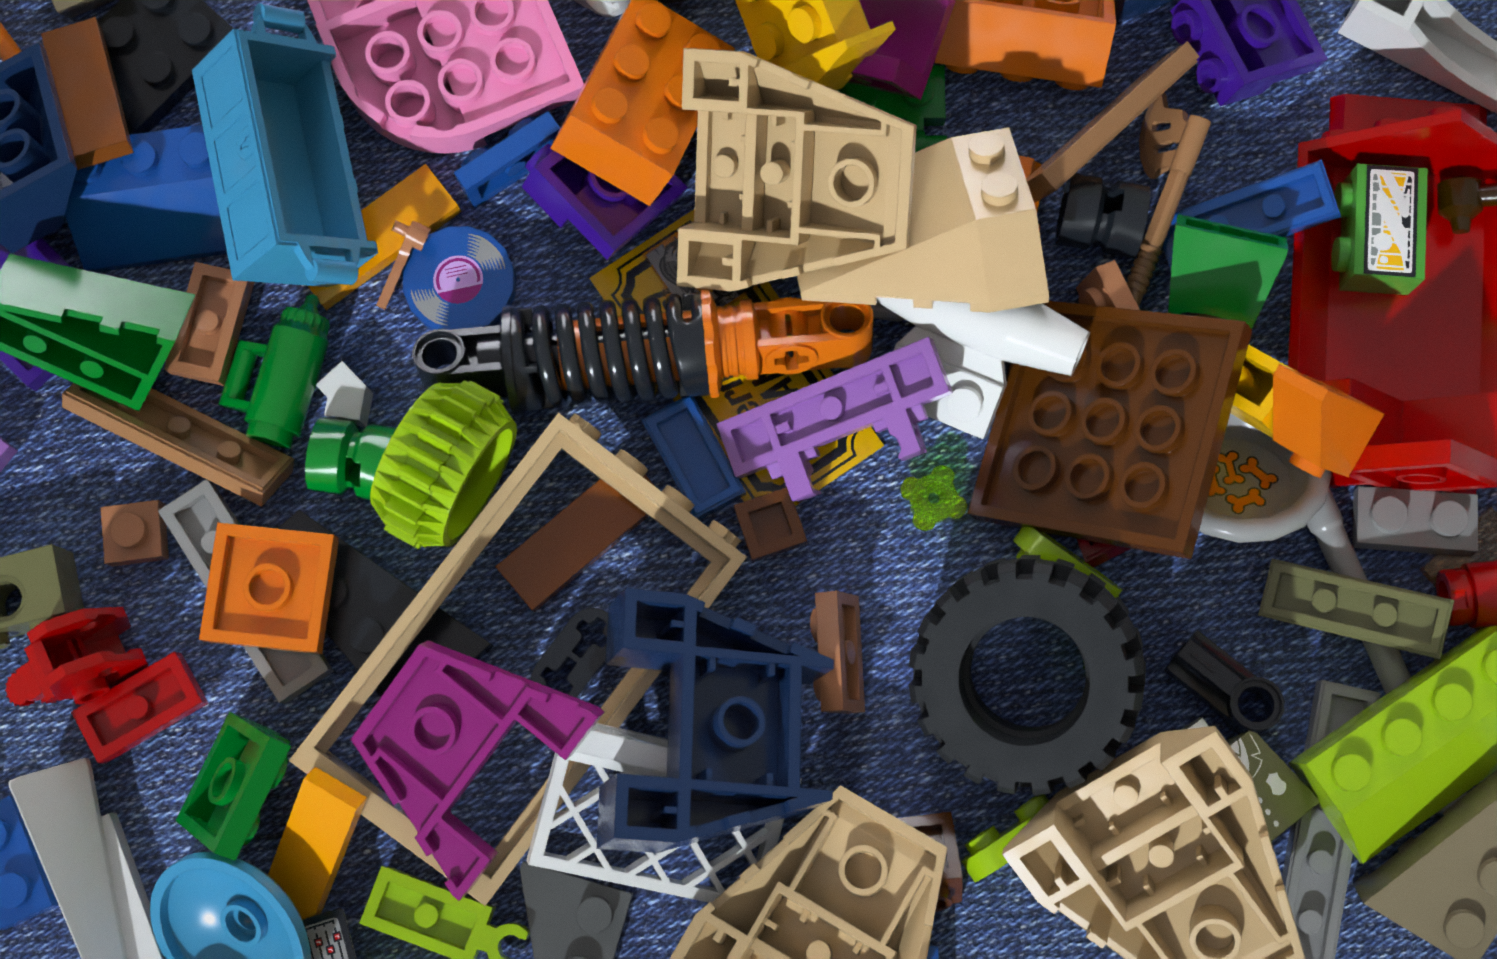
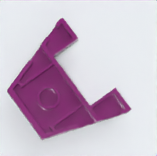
[351,640,605,901]

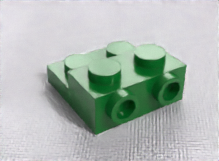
[175,711,291,861]

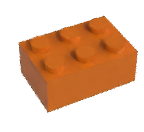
[550,0,735,206]

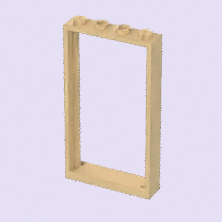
[289,413,747,906]

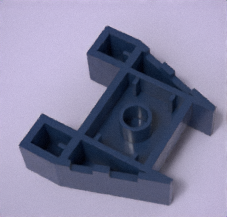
[596,587,834,853]

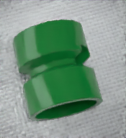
[305,417,396,500]

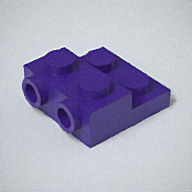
[1170,0,1328,107]
[522,144,688,260]

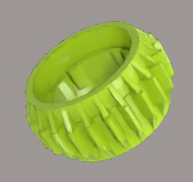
[370,380,517,549]

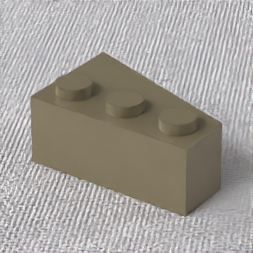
[1352,770,1497,959]

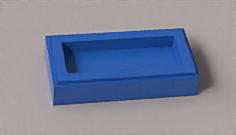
[641,396,746,520]

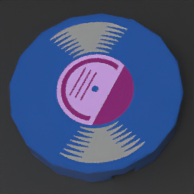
[403,226,516,330]

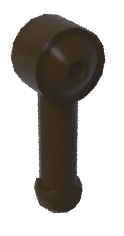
[1437,175,1497,234]

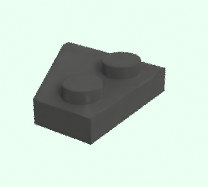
[520,861,634,959]

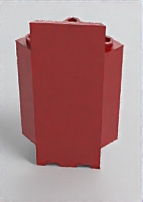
[1288,94,1497,495]

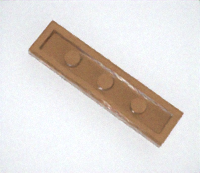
[1026,41,1200,203]
[62,383,294,507]

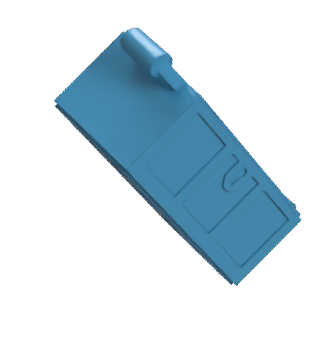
[192,3,378,287]

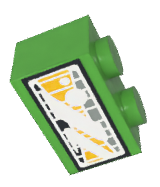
[1331,163,1428,295]

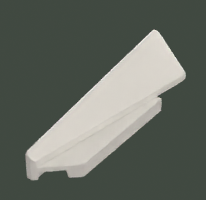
[8,758,165,959]

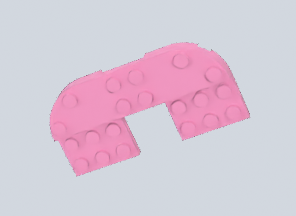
[307,0,584,154]

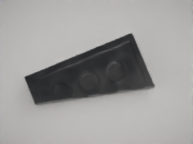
[277,510,494,697]

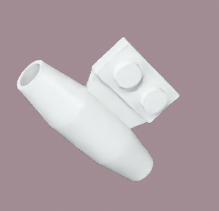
[877,297,1090,439]

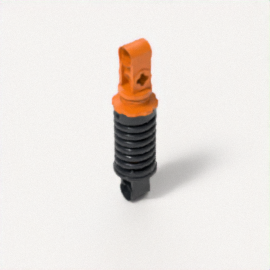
[412,289,873,415]

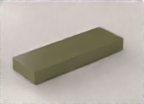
[1258,559,1455,660]

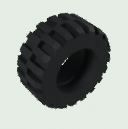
[908,555,1146,795]

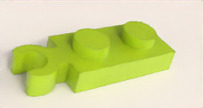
[359,865,530,959]

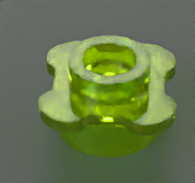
[900,465,967,531]

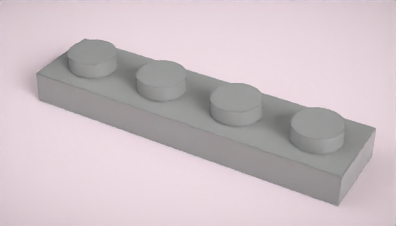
[158,479,334,704]

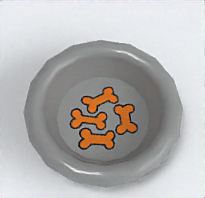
[1199,413,1332,543]

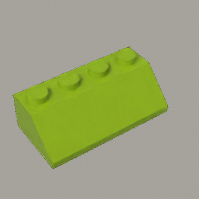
[1288,626,1497,864]

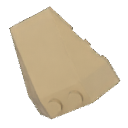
[677,48,917,292]
[797,127,1049,313]
[1002,726,1305,959]
[670,785,948,959]

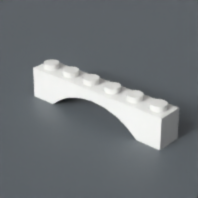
[1338,0,1497,113]

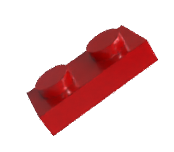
[71,651,209,764]

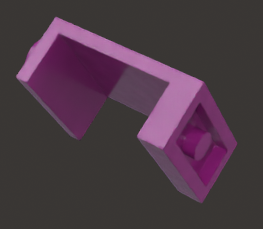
[847,0,956,100]

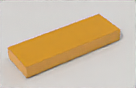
[308,164,461,311]
[268,767,367,920]

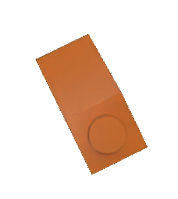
[1273,364,1384,478]

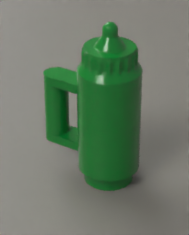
[218,294,330,449]

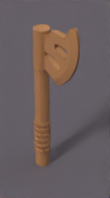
[1126,93,1211,307]

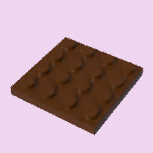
[967,301,1252,559]

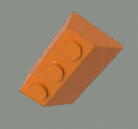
[935,0,1116,90]

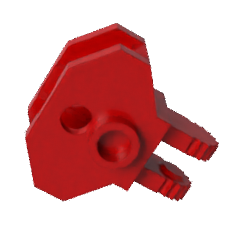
[5,607,149,706]

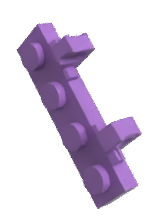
[716,337,953,502]

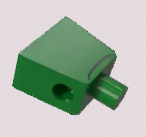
[1168,214,1288,329]

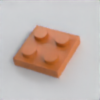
[199,522,339,654]

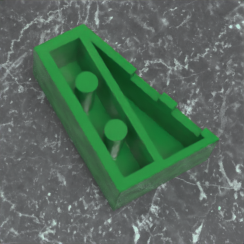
[0,254,196,411]

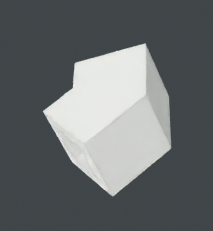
[316,361,373,427]

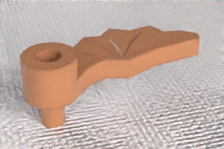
[376,220,431,310]

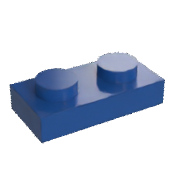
[453,111,560,208]
[0,796,59,930]

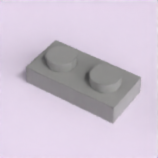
[1352,486,1478,557]

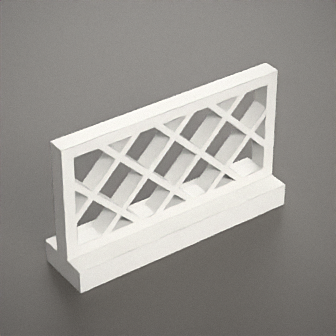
[526,723,802,902]

